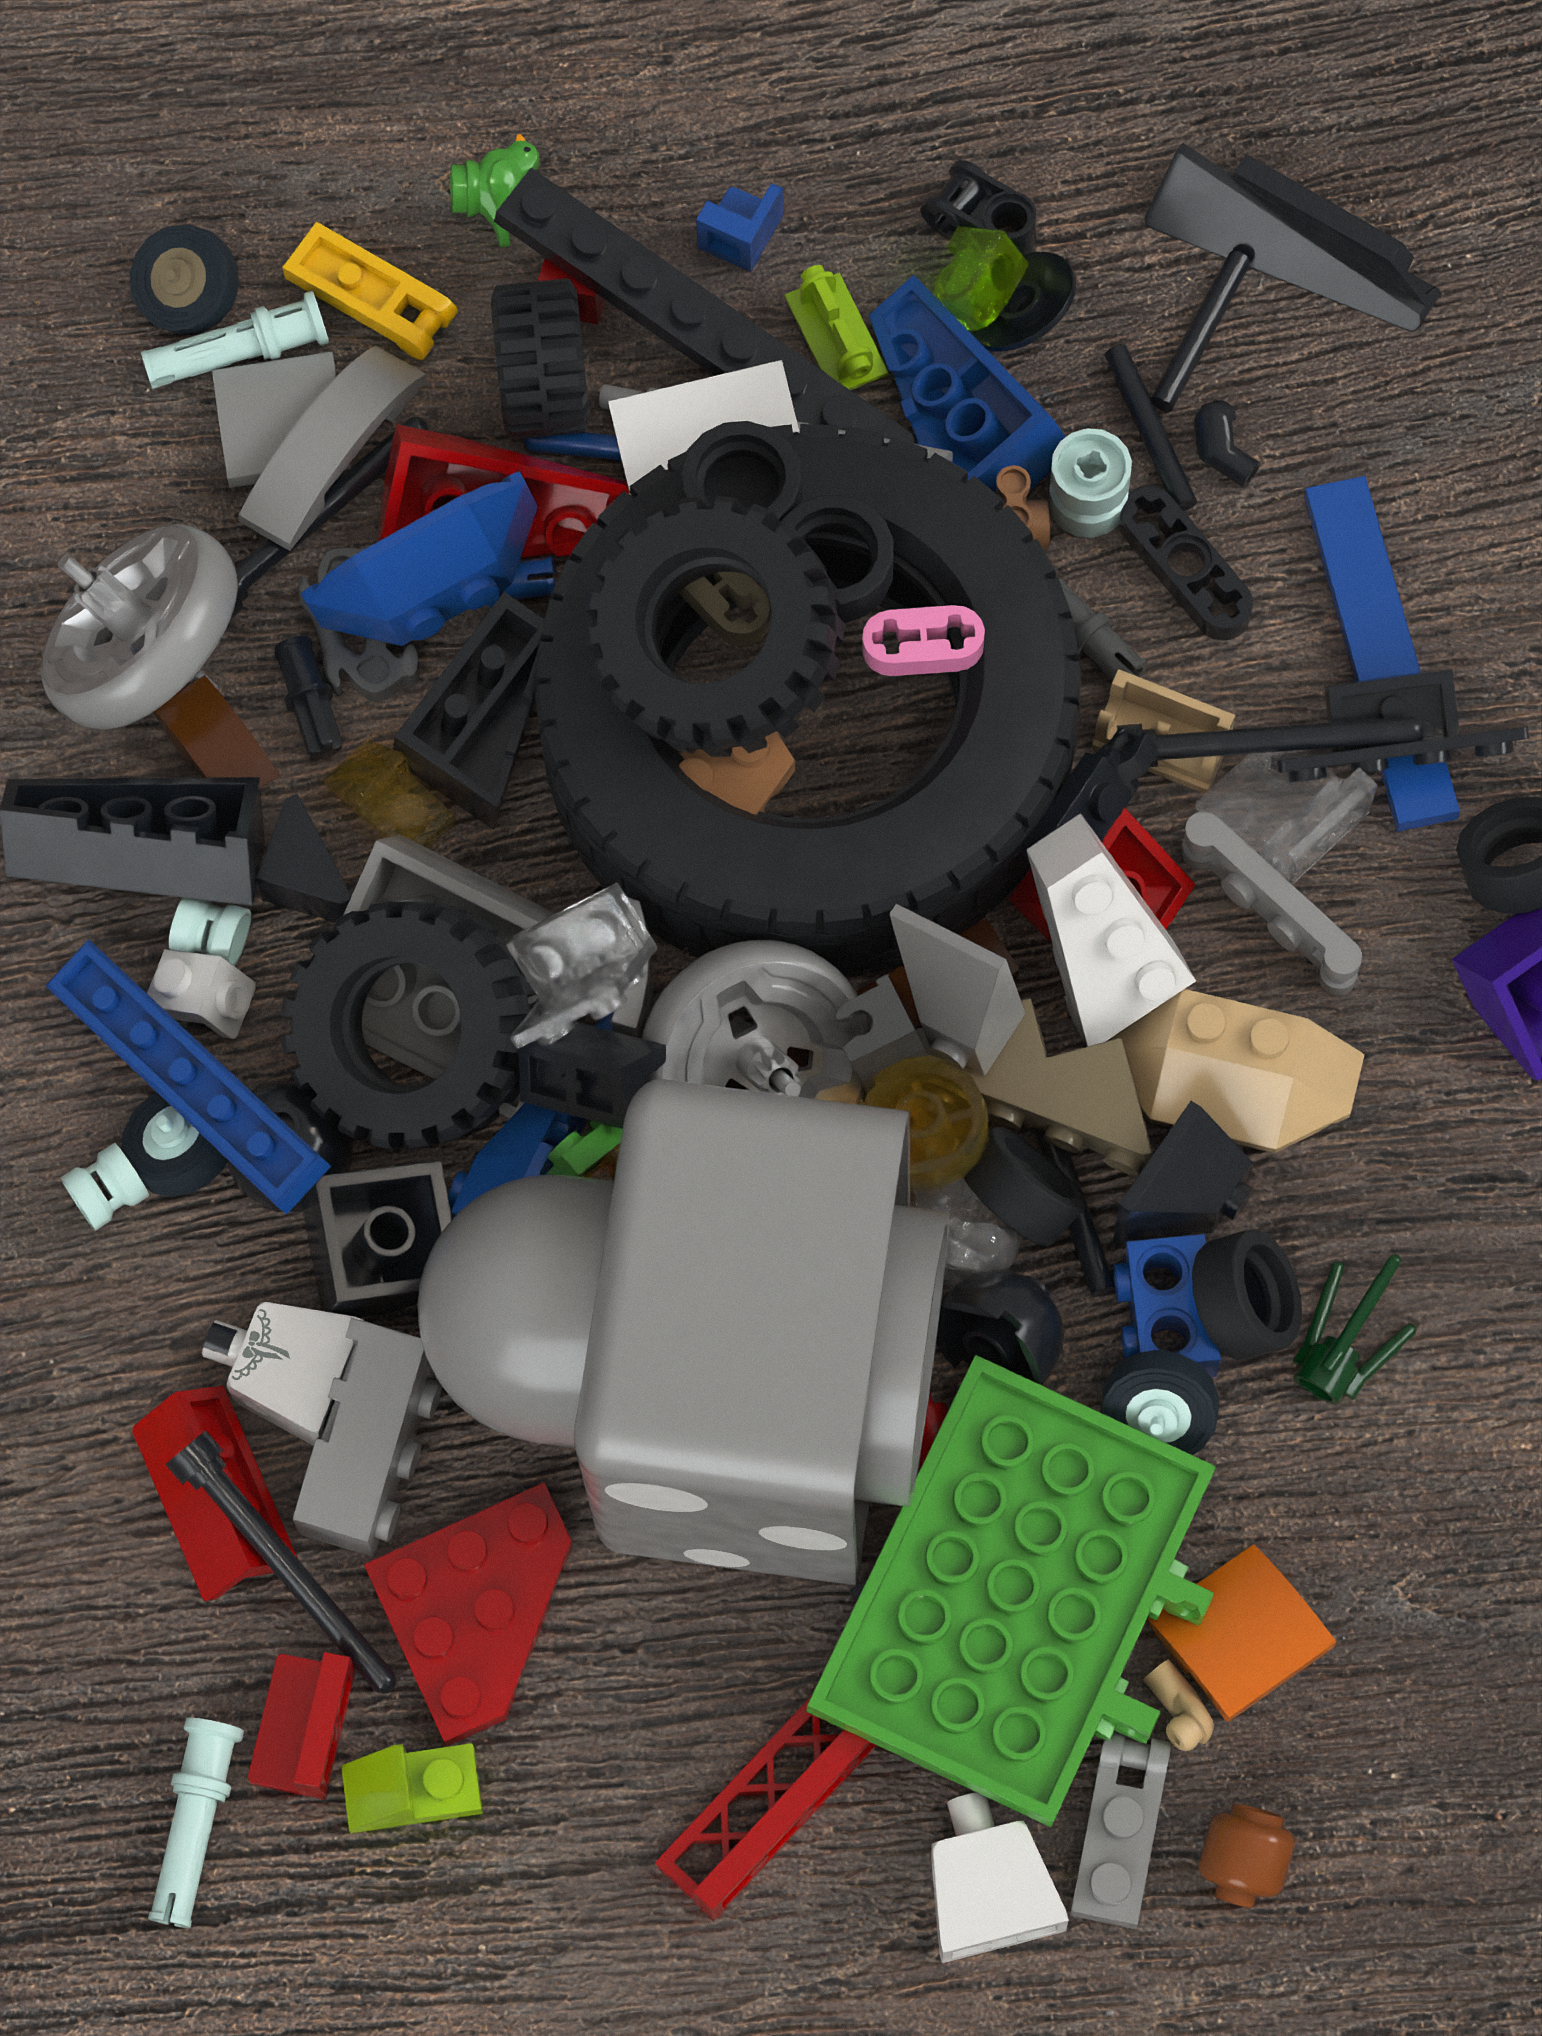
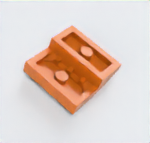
[1147,1544,1337,1723]

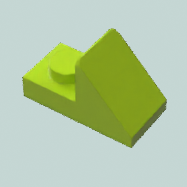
[341,1743,483,1834]

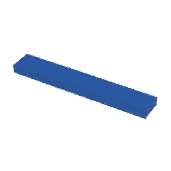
[1304,476,1460,832]
[45,939,331,1214]

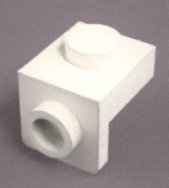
[147,949,256,1039]

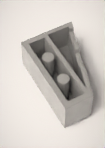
[293,1317,442,1557]

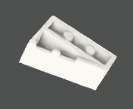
[1027,813,1196,1047]

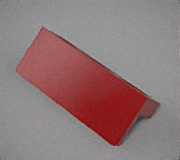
[132,1385,298,1601]

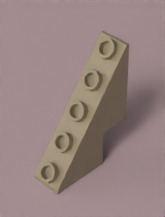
[914,998,1153,1176]

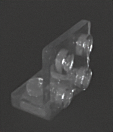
[1195,749,1377,885]
[506,883,658,1049]

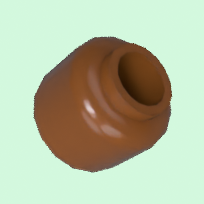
[1198,1802,1295,1908]

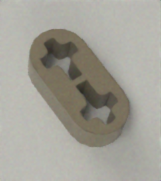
[679,572,771,647]

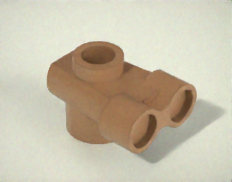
[995,465,1050,549]

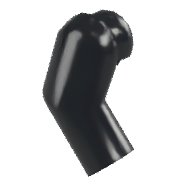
[1193,400,1261,488]

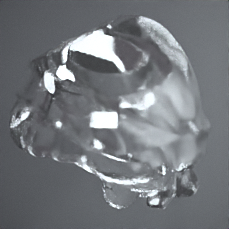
[913,1174,1024,1287]

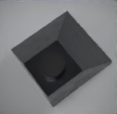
[1113,1101,1254,1249]

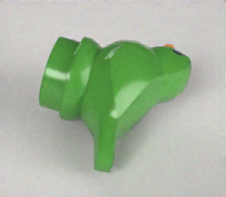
[450,134,540,248]

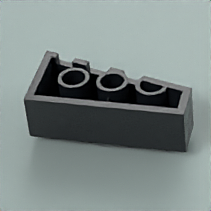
[0,777,265,906]

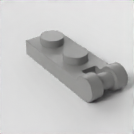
[1070,1731,1172,1929]

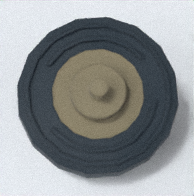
[130,224,239,335]

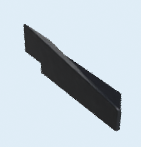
[1145,143,1441,332]

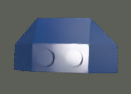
[301,471,538,646]

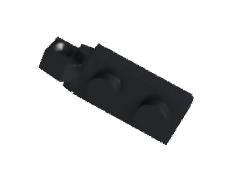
[1020,727,1158,864]

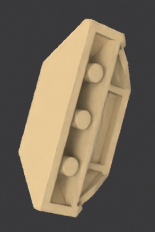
[1105,989,1365,1153]

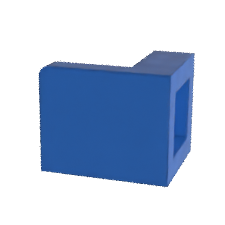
[696,183,784,272]

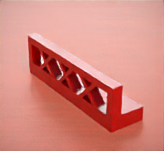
[655,1696,878,1921]

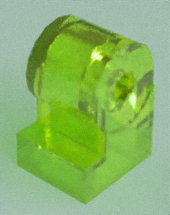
[934,227,1029,331]

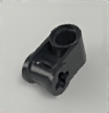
[920,160,1037,267]

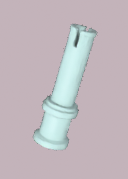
[141,291,329,389]
[148,1717,244,1928]

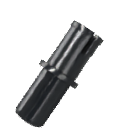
[274,636,343,759]

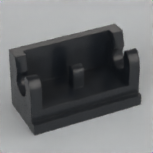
[518,1018,666,1129]

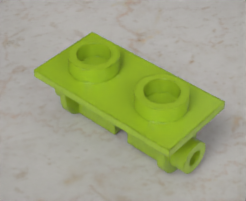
[784,265,889,390]

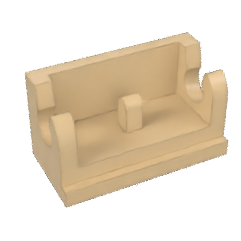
[1091,669,1235,794]

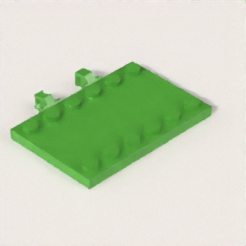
[806,1355,1216,1827]

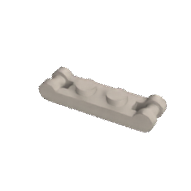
[1181,811,1362,996]

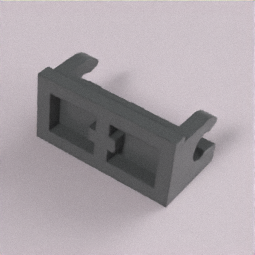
[835,975,933,1098]

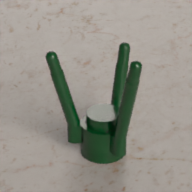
[1292,1254,1416,1405]

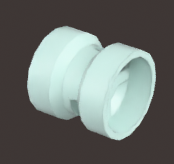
[169,897,251,966]
[60,1142,150,1231]

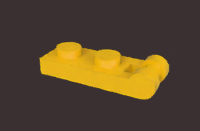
[282,221,458,360]

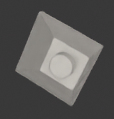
[889,904,1026,1076]

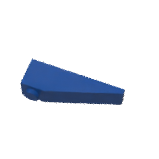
[869,275,1066,492]
[448,1008,615,1219]

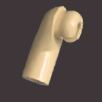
[1143,1659,1214,1751]

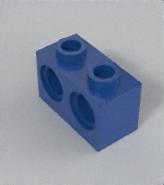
[1113,1234,1221,1377]

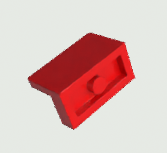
[248,1652,356,1800]

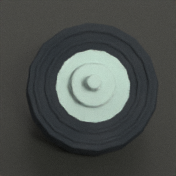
[121,1093,229,1197]
[1100,1350,1220,1455]

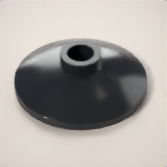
[965,252,1076,352]

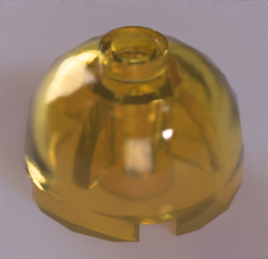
[858,1055,989,1191]

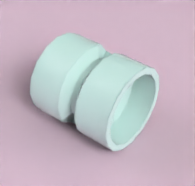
[1048,428,1132,538]

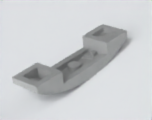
[238,345,427,551]

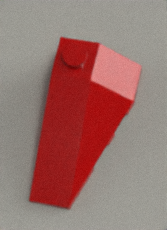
[377,424,630,558]

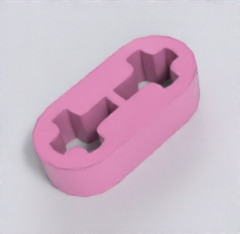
[862,605,985,676]

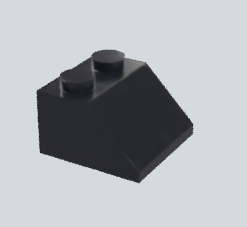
[302,1161,452,1318]

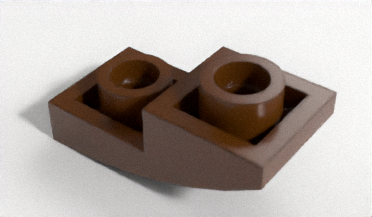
[153,675,280,788]

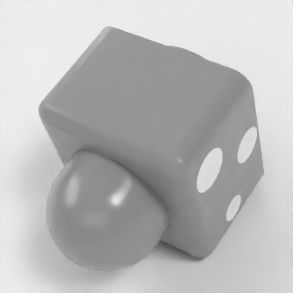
[418,1079,949,1586]

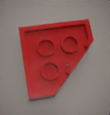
[364,1482,573,1747]

